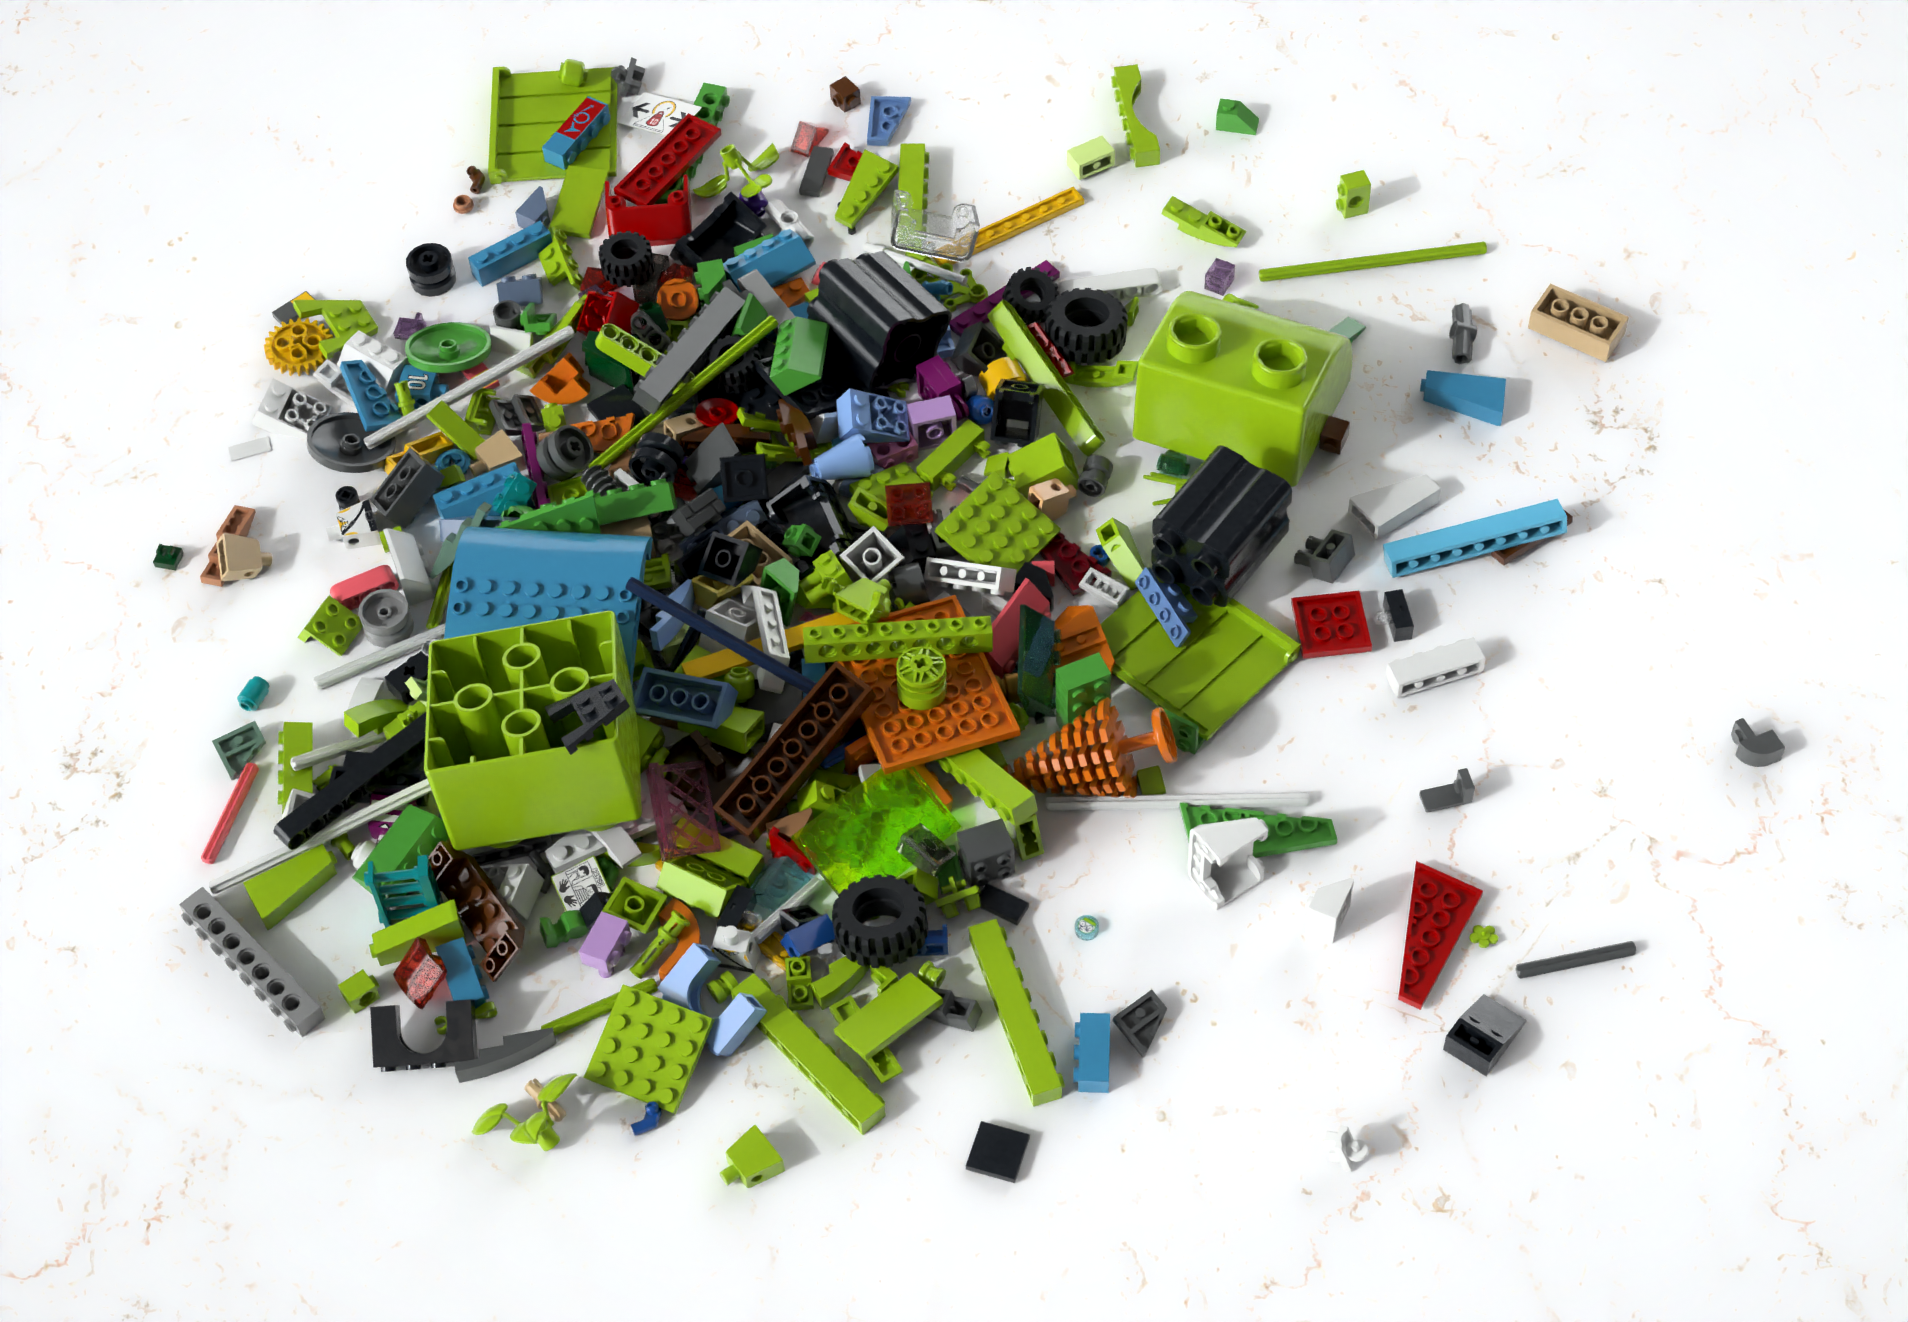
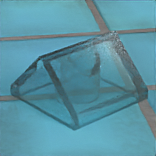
[749,856,811,912]

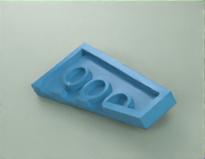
[340,360,402,432]

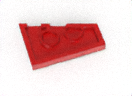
[827,142,888,192]

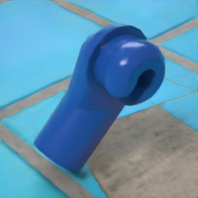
[631,1101,662,1136]

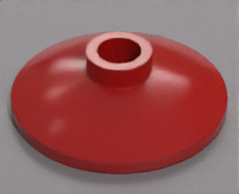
[695,398,739,427]

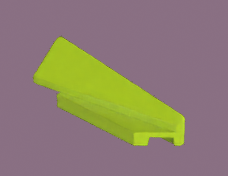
[516,294,587,379]

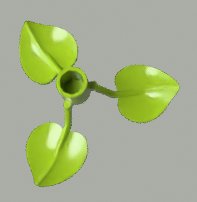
[693,143,779,198]
[471,1073,578,1151]

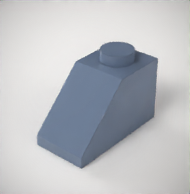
[515,186,550,229]

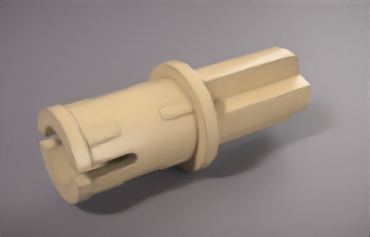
[524,1078,566,1122]

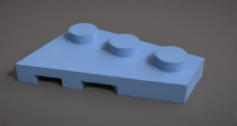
[867,96,912,146]

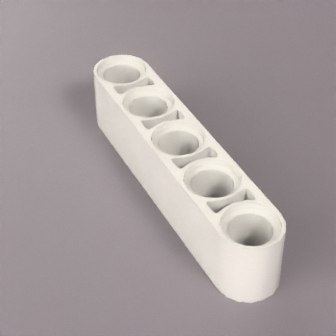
[1057,268,1162,301]

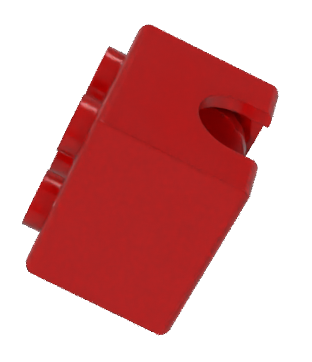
[577,291,639,336]

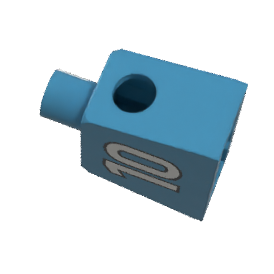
[395,364,449,410]

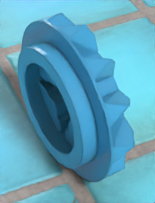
[435,449,470,474]

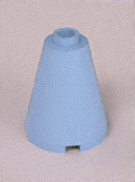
[809,434,874,480]

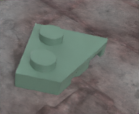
[212,721,266,780]

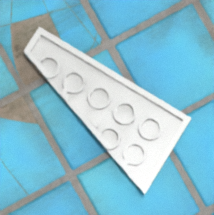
[545,767,688,874]

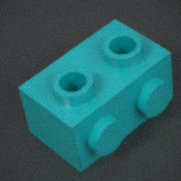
[492,471,537,515]

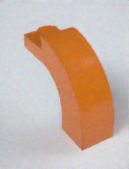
[658,897,702,982]

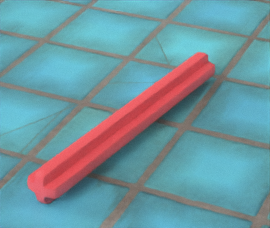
[201,762,259,864]

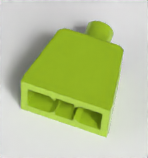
[719,1124,785,1188]

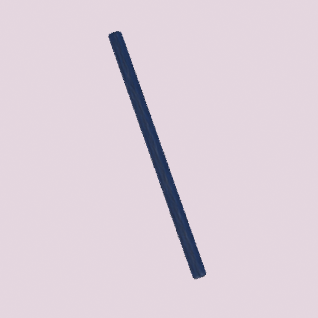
[625,577,817,694]

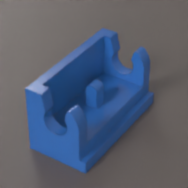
[780,914,835,958]
[914,924,949,956]

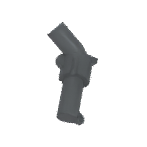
[529,849,555,894]

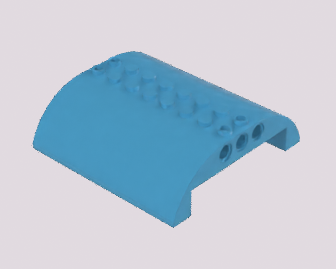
[444,526,653,697]

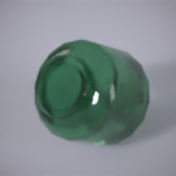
[1156,450,1190,479]

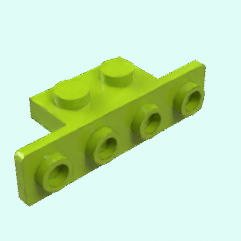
[538,226,586,293]

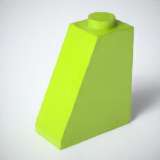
[998,813,1044,862]

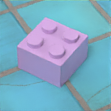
[907,395,957,451]

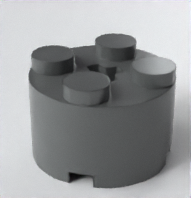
[888,561,930,606]

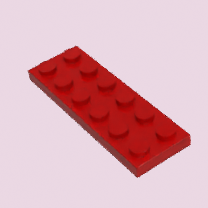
[613,113,722,206]

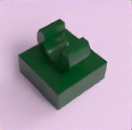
[153,544,184,571]

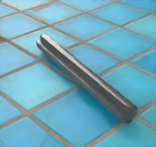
[1515,941,1637,979]

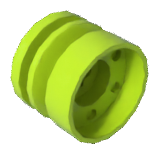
[896,646,947,710]

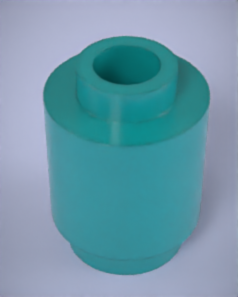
[237,676,270,711]

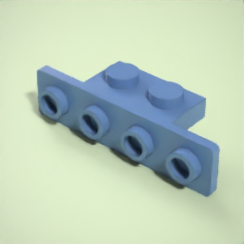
[1135,567,1198,647]

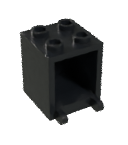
[990,379,1044,447]

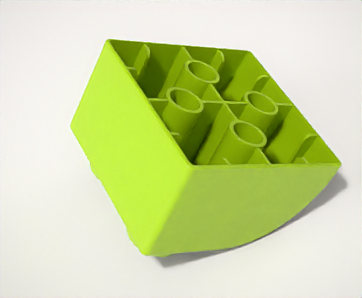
[1132,291,1353,487]
[424,610,642,851]

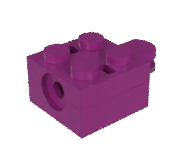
[916,355,969,421]

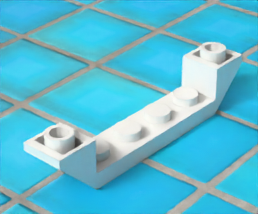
[741,585,790,694]

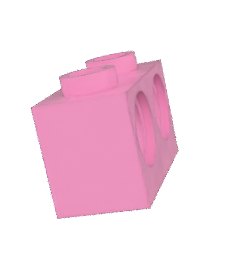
[867,431,919,469]

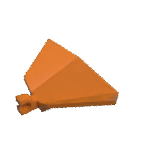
[1020,605,1115,685]

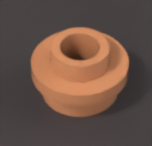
[453,195,474,214]

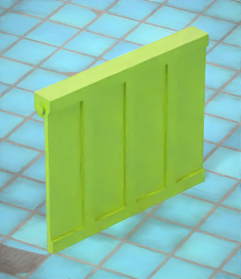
[488,66,618,185]
[1100,577,1301,741]

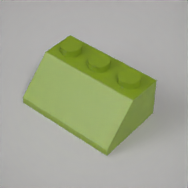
[656,853,748,918]

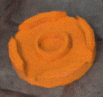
[657,278,699,321]

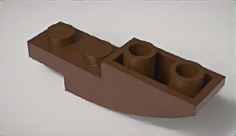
[776,399,818,466]
[681,424,772,455]

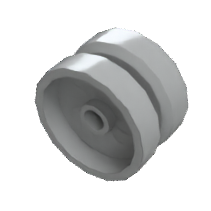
[358,589,414,648]

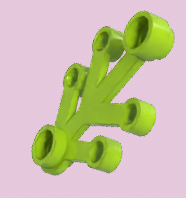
[911,263,988,313]

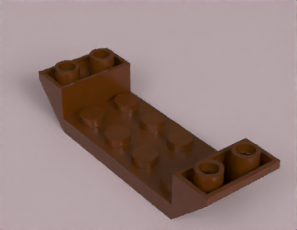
[428,841,526,982]

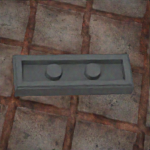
[799,146,834,197]

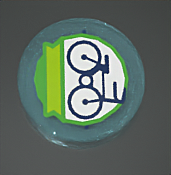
[1075,915,1099,941]

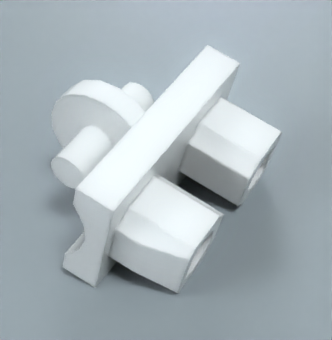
[1323,1125,1369,1172]

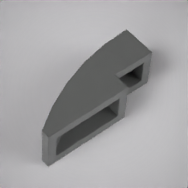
[926,986,983,1032]

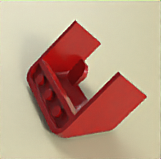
[605,175,692,246]

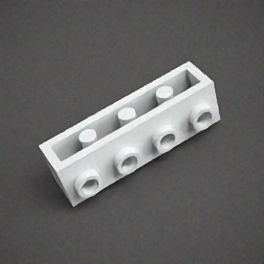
[924,557,1017,596]
[1386,637,1485,698]

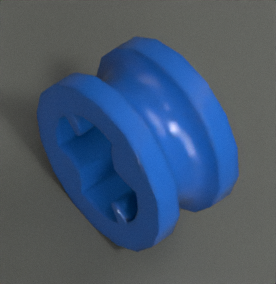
[1090,545,1110,567]

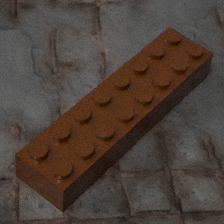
[713,661,876,843]

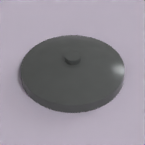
[306,412,396,473]

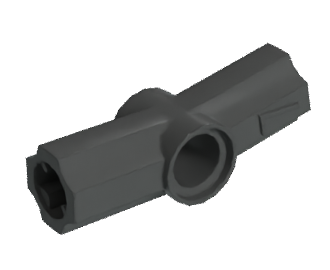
[1449,303,1477,364]

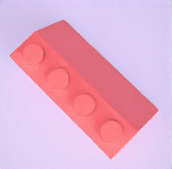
[983,578,1051,679]

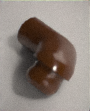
[466,166,485,194]

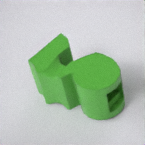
[540,910,589,949]

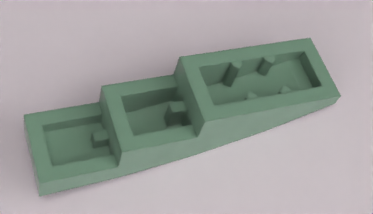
[429,502,492,579]

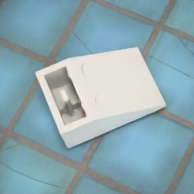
[251,378,333,439]
[480,864,544,921]

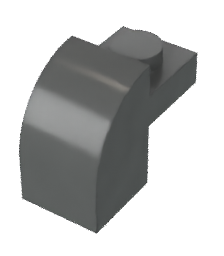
[1731,718,1785,767]

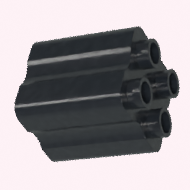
[807,251,952,392]
[1151,445,1292,607]

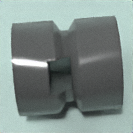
[493,300,525,331]
[1077,455,1113,497]

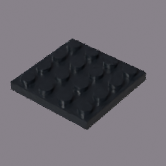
[754,349,875,420]

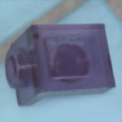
[393,312,427,340]

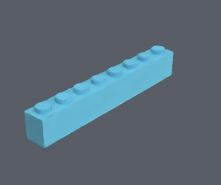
[1383,498,1567,578]

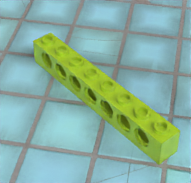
[803,616,993,664]

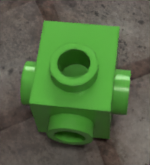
[782,524,822,558]

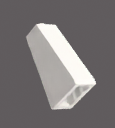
[1348,474,1441,540]

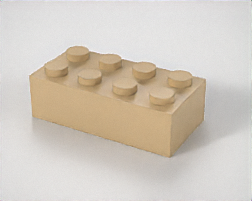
[1528,283,1629,362]

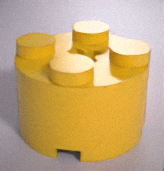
[978,357,1029,401]

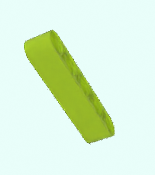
[595,323,695,394]

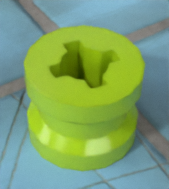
[917,960,946,988]

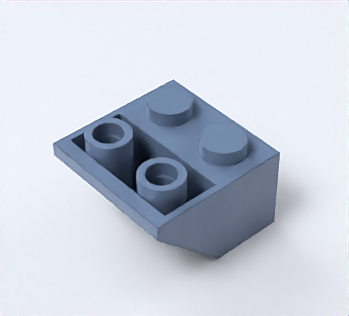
[496,274,543,307]

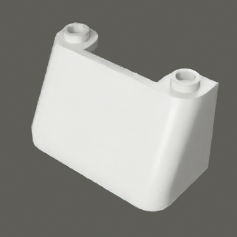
[1188,817,1269,910]

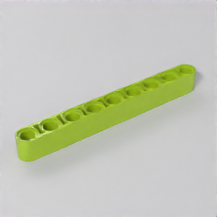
[987,300,1106,456]

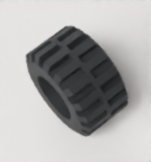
[598,231,654,287]
[1002,267,1059,326]
[705,334,762,394]

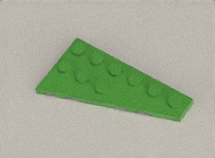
[495,490,601,534]
[1179,803,1338,858]

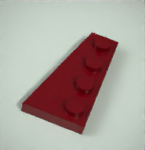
[1040,532,1112,596]

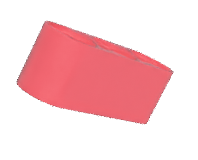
[330,565,399,610]

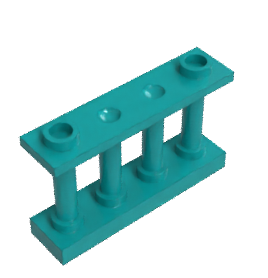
[364,855,444,928]

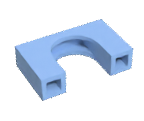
[657,943,767,1056]

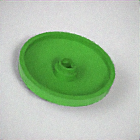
[405,322,492,373]

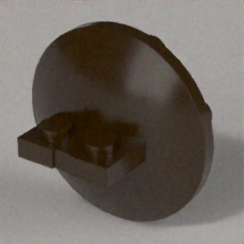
[663,730,755,814]

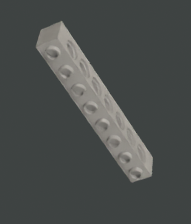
[179,886,326,1037]

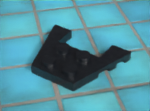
[544,679,630,755]

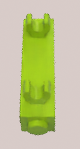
[916,419,991,492]

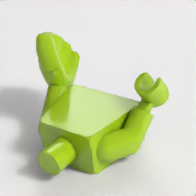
[821,577,892,624]

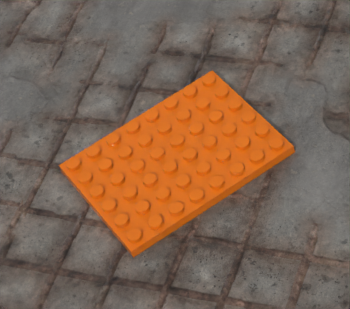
[838,595,1020,774]

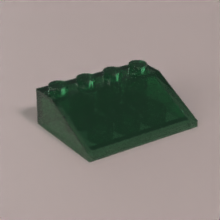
[1017,605,1062,718]

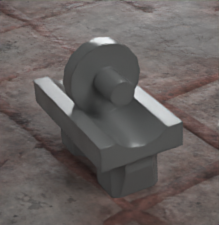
[611,57,645,97]

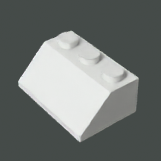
[337,330,409,397]
[383,528,436,606]

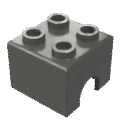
[957,818,1015,887]

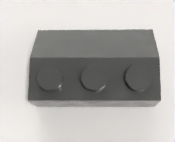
[370,448,445,529]

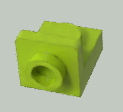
[870,965,899,996]

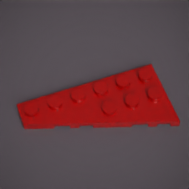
[1398,861,1483,1010]

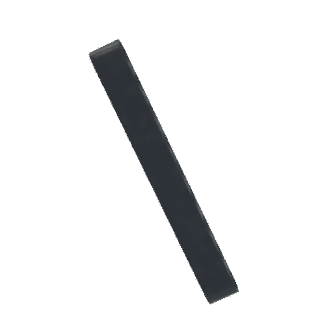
[273,712,426,850]

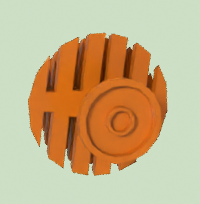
[1002,697,1177,799]

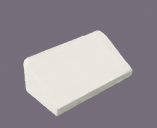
[490,325,534,355]

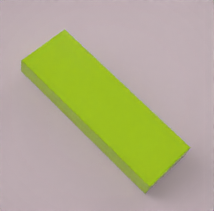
[426,400,485,461]

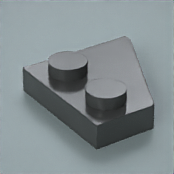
[1112,989,1168,1058]

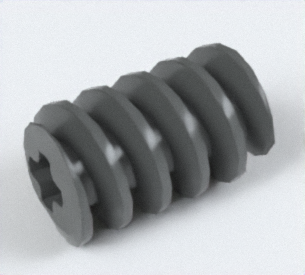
[581,464,618,496]

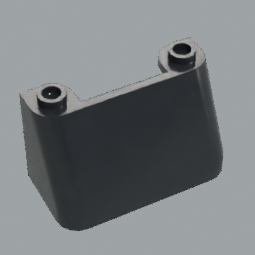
[669,191,767,272]
[766,475,857,580]

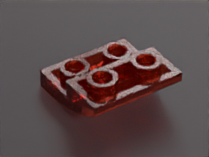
[885,482,933,526]
[393,937,448,1009]

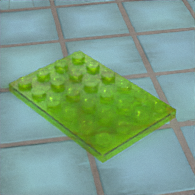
[791,767,962,896]

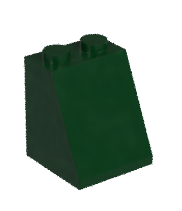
[582,331,641,396]

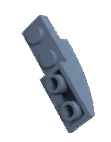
[678,500,768,554]

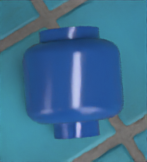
[966,395,994,425]

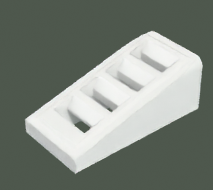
[1079,567,1130,610]

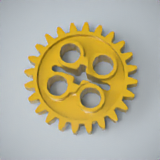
[264,317,333,376]

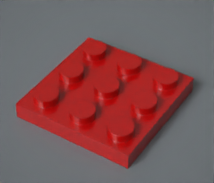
[1291,591,1372,659]

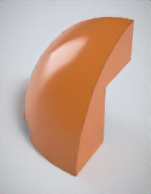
[529,352,590,405]

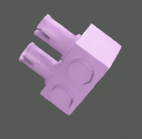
[579,911,632,978]

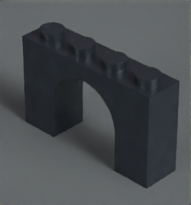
[370,999,478,1072]

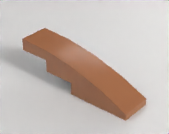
[200,505,256,587]

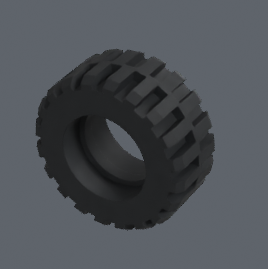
[1045,288,1128,365]
[832,874,928,969]

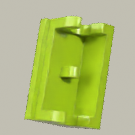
[464,388,501,435]

